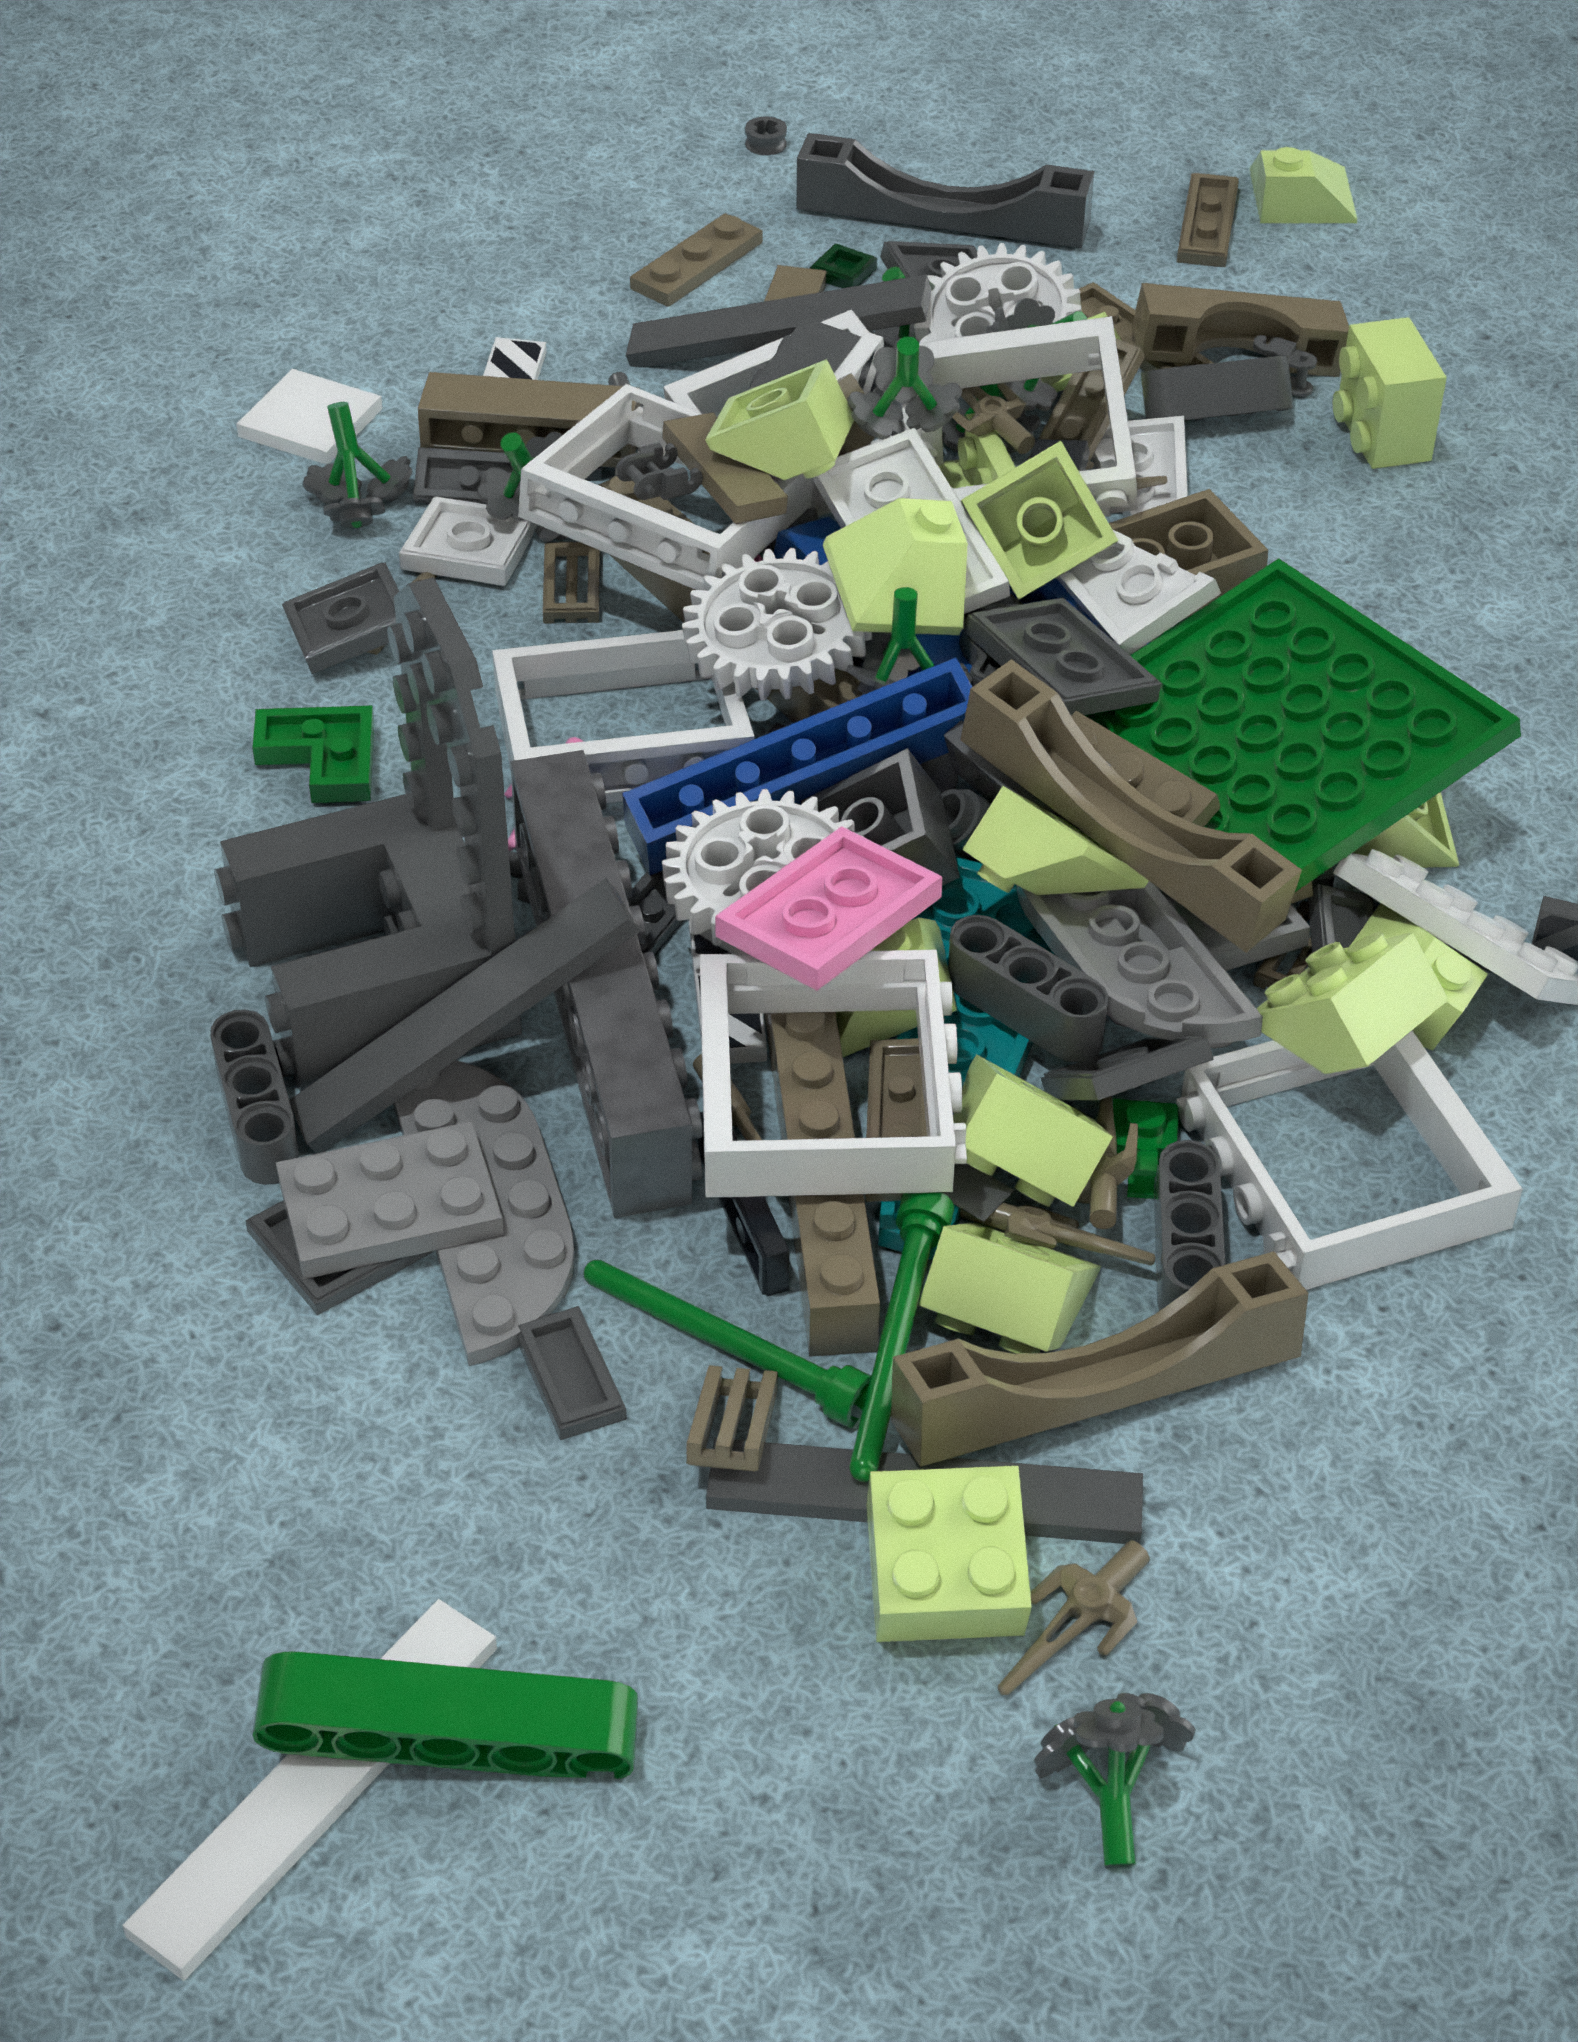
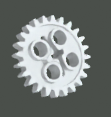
[914,243,1082,343]
[682,548,872,700]
[662,789,863,952]

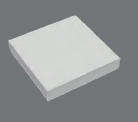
[236,369,383,464]
[399,496,537,586]

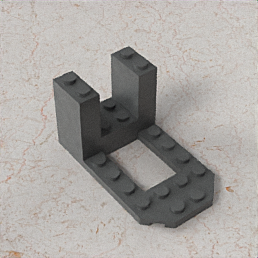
[214,577,522,1092]

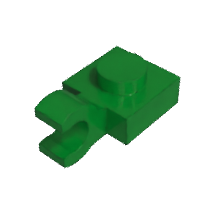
[1113,1098,1178,1199]

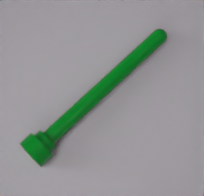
[849,1192,954,1482]
[583,1259,871,1428]

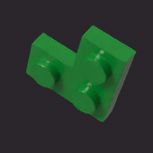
[252,705,375,803]

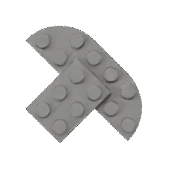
[1017,881,1310,1048]
[276,1060,574,1366]

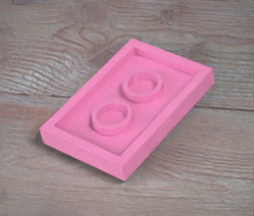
[715,826,942,991]

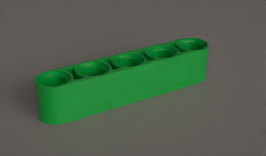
[252,1652,638,1779]

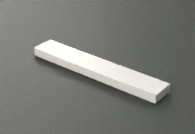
[122,1599,497,1981]

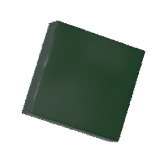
[810,243,877,289]

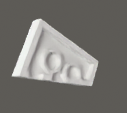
[1091,416,1188,517]
[1056,529,1221,655]

